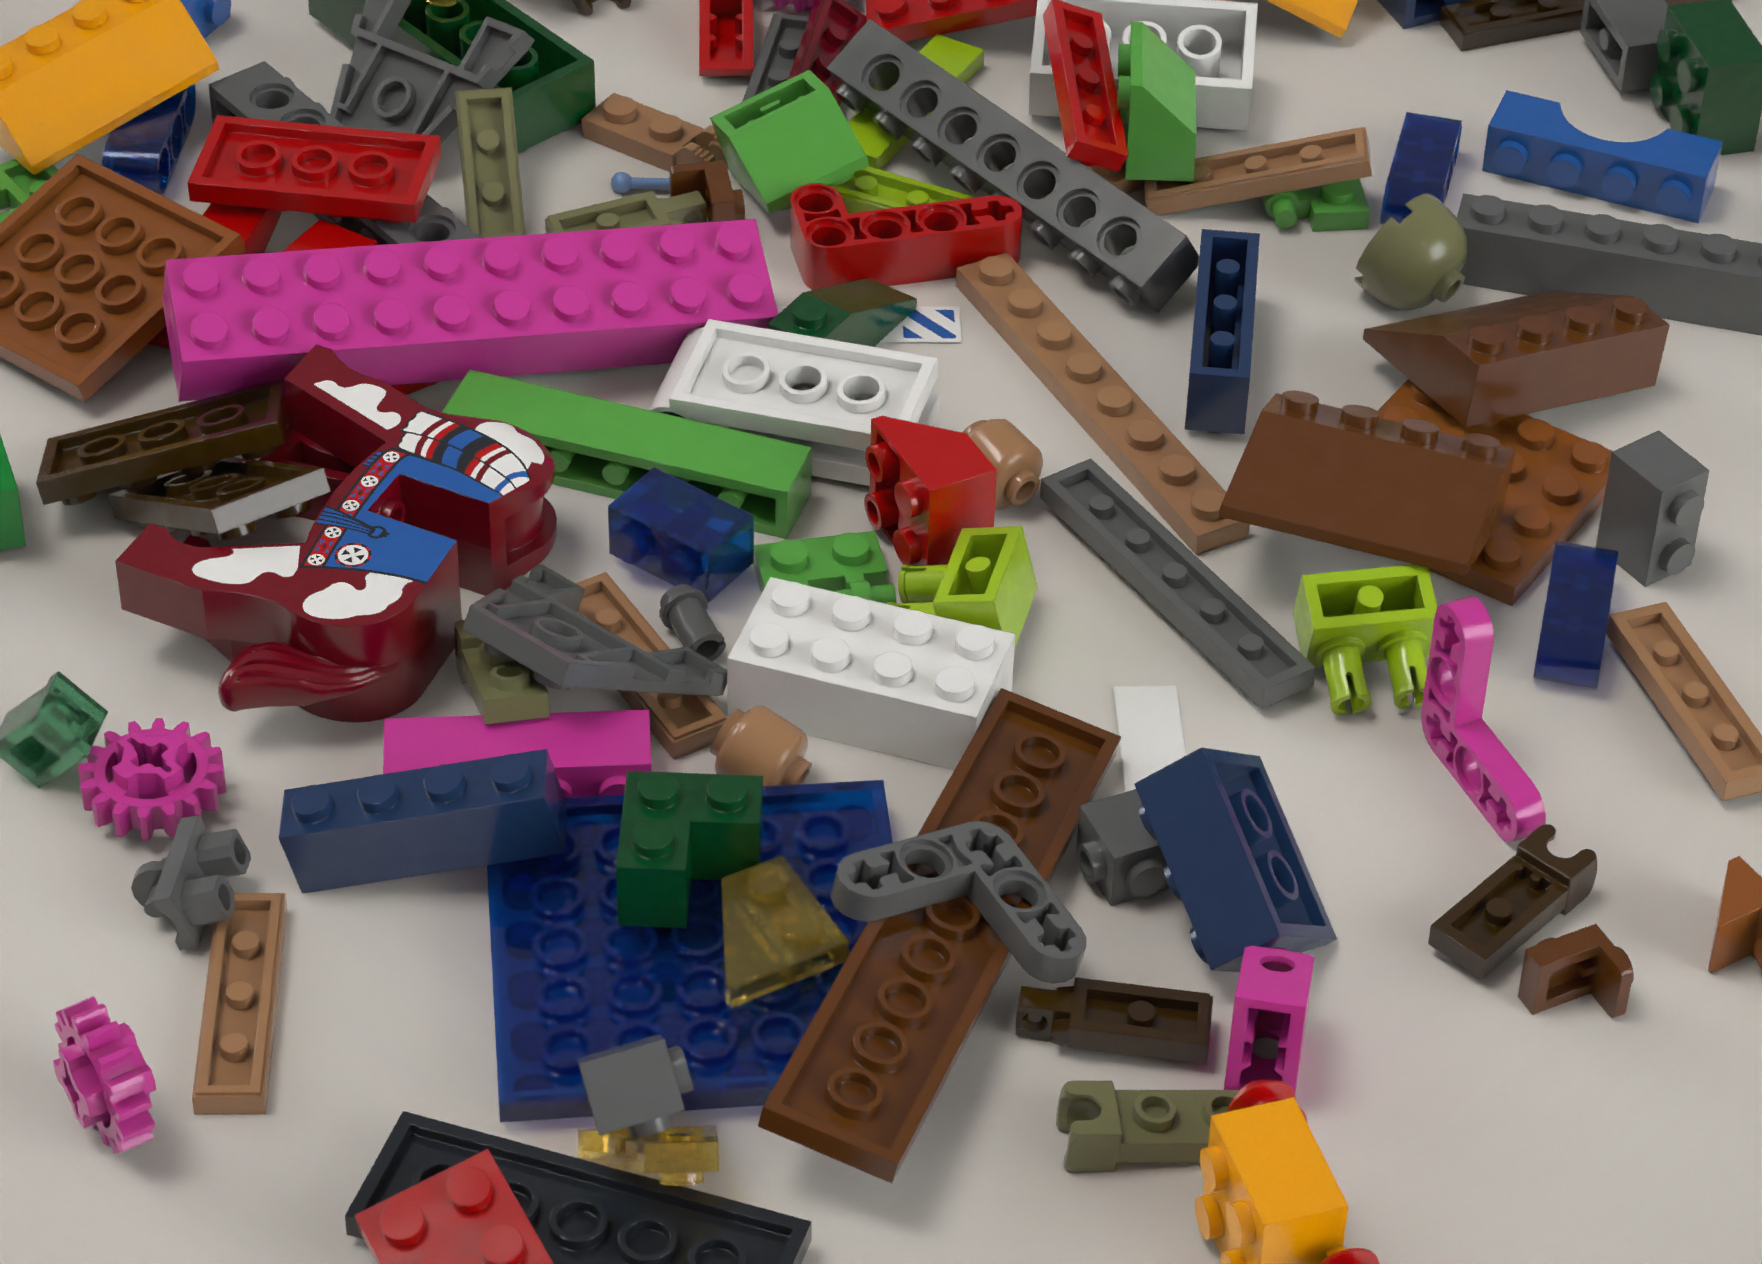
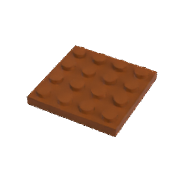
[0,154,246,402]
[1378,379,1612,606]

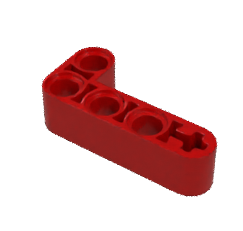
[790,183,1022,290]

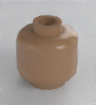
[962,419,1043,509]
[710,705,812,804]

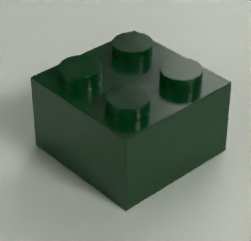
[1649,0,1762,156]

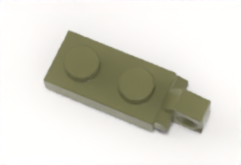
[545,191,707,233]

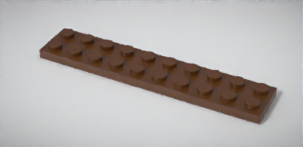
[758,688,1122,1184]

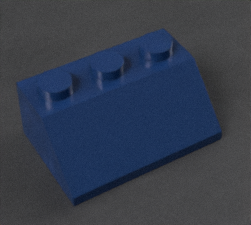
[1134,747,1337,972]

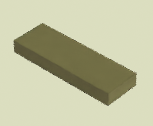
[455,87,526,238]

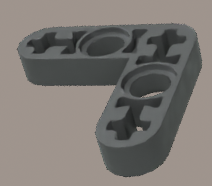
[831,821,1087,984]

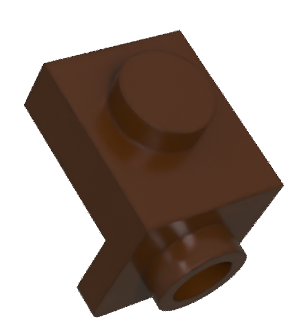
[669,161,745,222]
[1517,924,1634,1018]

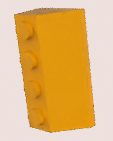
[0,0,220,175]

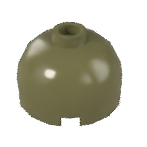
[1355,193,1467,310]

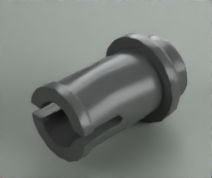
[659,584,726,661]

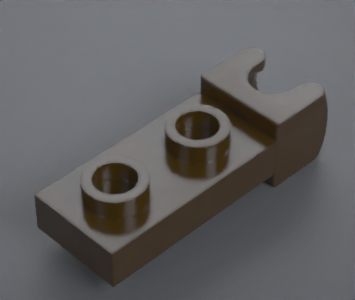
[1428,824,1598,979]

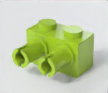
[886,526,1038,651]
[1292,564,1437,715]

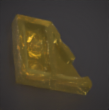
[721,855,849,1008]
[578,1125,719,1186]

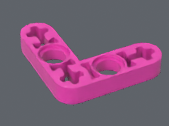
[1421,596,1546,843]

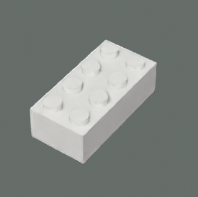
[1028,0,1258,131]
[727,577,1015,770]

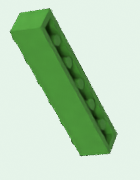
[442,369,812,539]

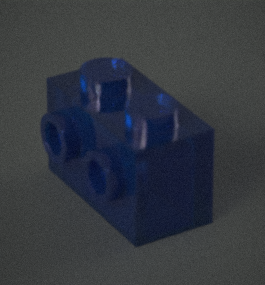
[608,467,754,603]

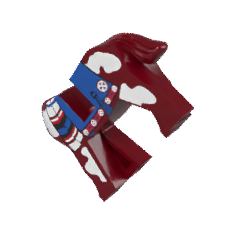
[115,344,557,723]

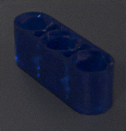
[102,84,196,194]
[1380,112,1462,225]
[1533,541,1618,689]

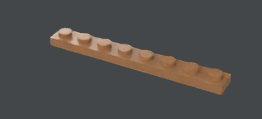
[956,252,1250,555]

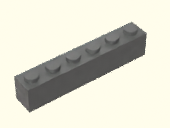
[1457,193,1762,336]

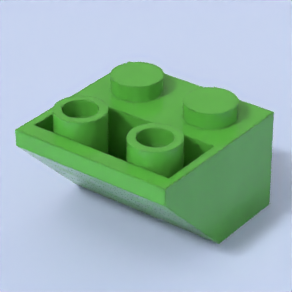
[1116,22,1197,182]
[710,70,870,214]

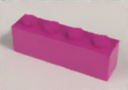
[383,709,652,815]

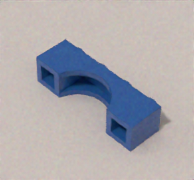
[1482,90,1723,223]

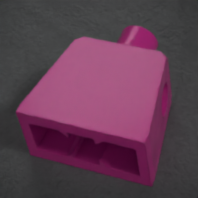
[1224,946,1315,1094]

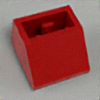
[864,416,997,566]

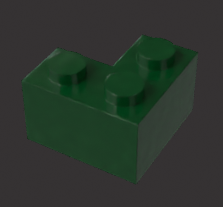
[616,771,763,929]

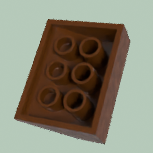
[1362,291,1670,428]
[1219,390,1516,577]

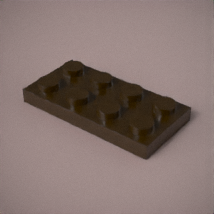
[36,379,288,505]
[108,457,331,540]

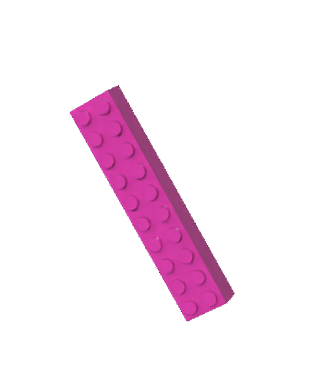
[162,219,778,402]

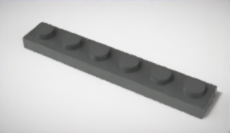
[1040,458,1316,709]

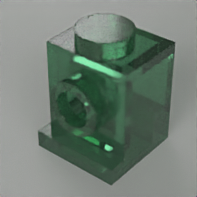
[0,671,108,789]

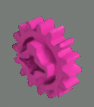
[78,718,226,841]
[53,996,156,1154]

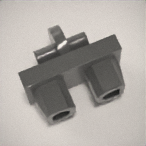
[131,815,251,950]

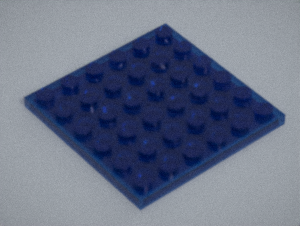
[487,780,893,1123]

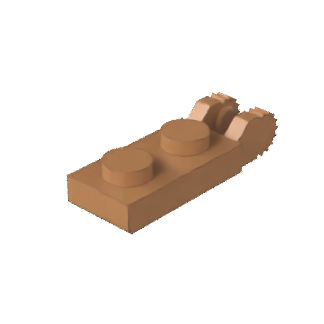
[581,93,727,172]

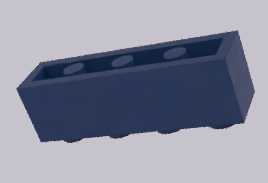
[1185,229,1260,434]
[278,749,567,894]

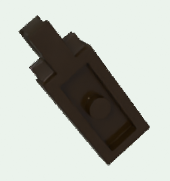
[1015,977,1213,1064]

